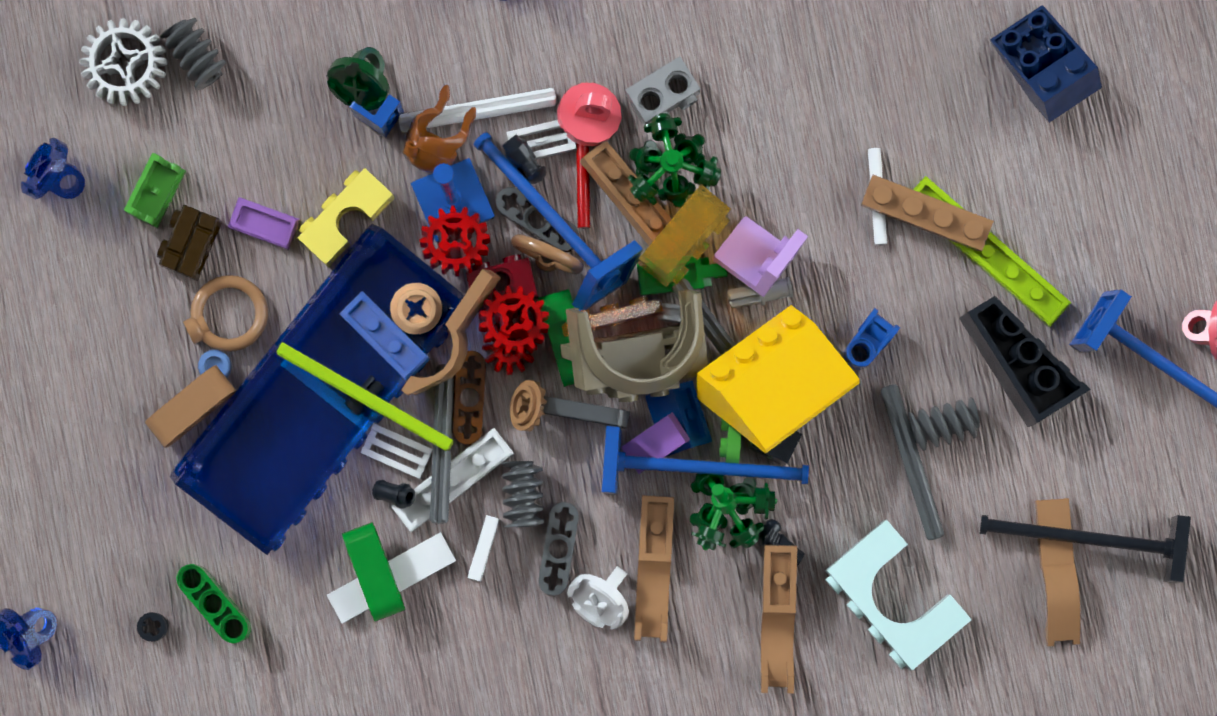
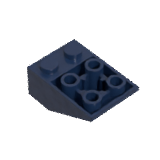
[990,5,1102,123]

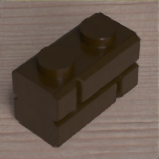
[157,204,222,281]

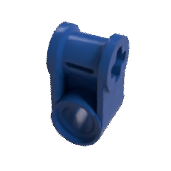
[843,308,901,370]

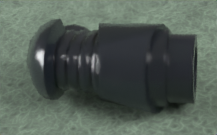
[502,134,547,184]
[757,519,805,567]

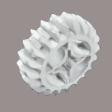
[79,18,168,106]

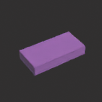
[228,197,300,250]
[621,412,690,474]

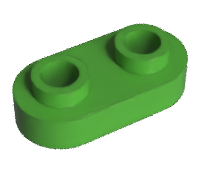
[719,418,741,463]

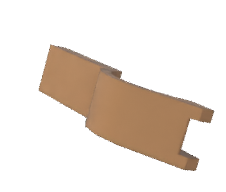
[401,269,501,395]
[634,495,674,643]
[1035,498,1080,646]
[761,545,797,694]

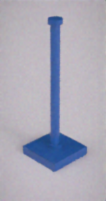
[473,132,643,312]
[411,158,495,243]
[1069,289,1217,408]
[602,426,809,495]

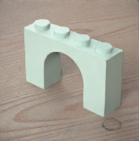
[825,520,972,670]

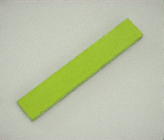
[913,176,1072,327]
[276,342,454,452]

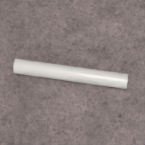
[868,148,887,245]

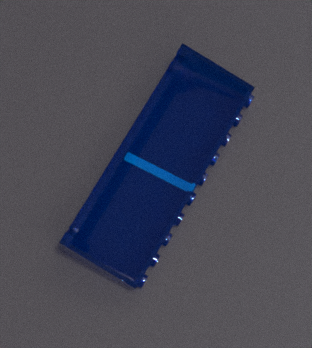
[170,224,465,555]

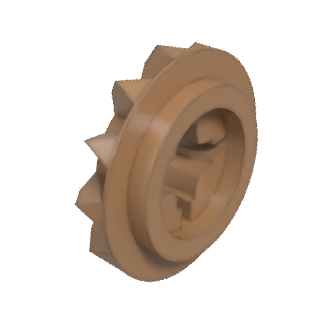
[510,380,547,432]

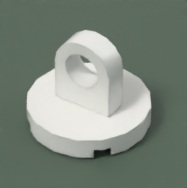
[567,566,629,629]

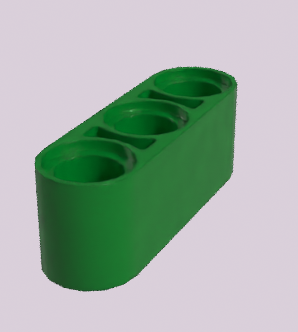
[538,289,575,387]
[342,522,406,622]
[176,564,251,643]

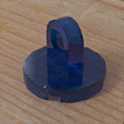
[21,137,85,200]
[0,607,57,670]

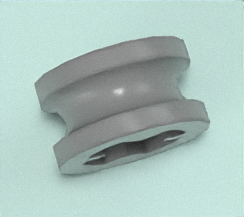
[657,303,681,324]

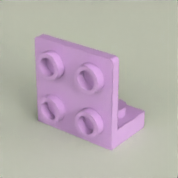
[712,216,808,297]

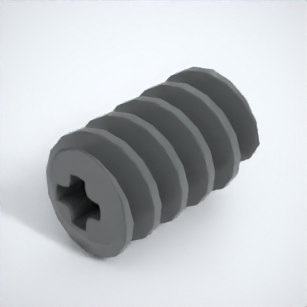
[160,18,226,90]
[908,397,980,451]
[502,461,544,528]

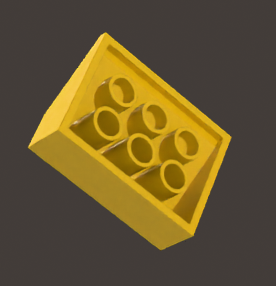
[697,305,860,454]

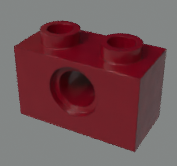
[465,254,538,312]

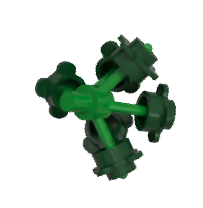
[628,113,721,208]
[689,473,778,551]

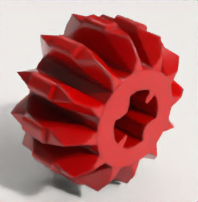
[482,321,537,376]

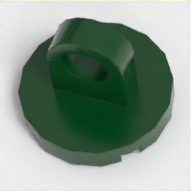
[326,47,390,111]

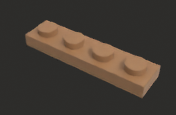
[580,141,688,260]
[860,174,994,252]

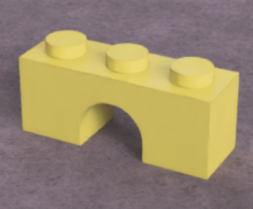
[298,168,395,268]

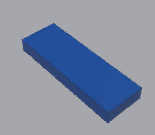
[339,291,431,381]

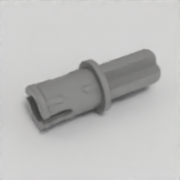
[728,277,793,308]

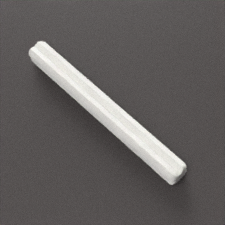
[398,88,557,132]

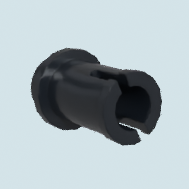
[344,375,385,416]
[372,480,415,509]

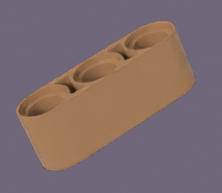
[145,365,236,448]

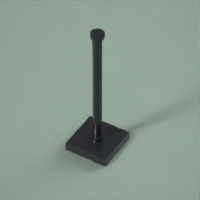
[979,515,1191,583]

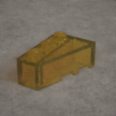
[637,184,731,288]

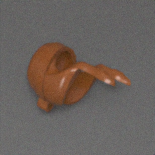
[403,85,476,173]

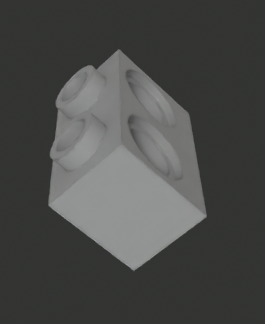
[625,56,700,125]

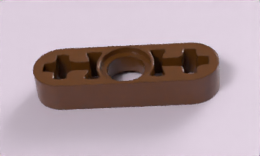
[453,351,486,445]

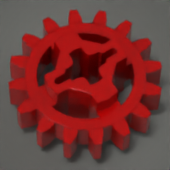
[419,205,490,277]
[478,286,549,357]

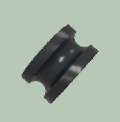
[137,612,168,642]

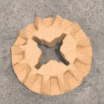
[390,282,442,335]

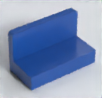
[350,94,404,138]
[645,380,713,457]

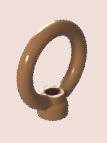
[511,234,584,274]
[183,275,268,351]

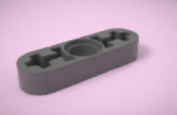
[496,187,579,252]
[543,396,630,428]
[538,502,579,596]

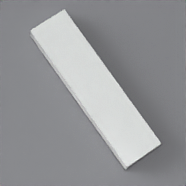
[391,428,514,532]
[326,532,456,624]

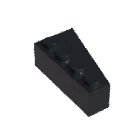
[959,296,1091,427]

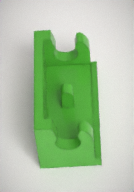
[124,152,186,229]

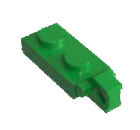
[636,256,728,296]

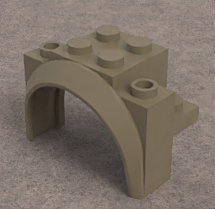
[560,289,708,402]

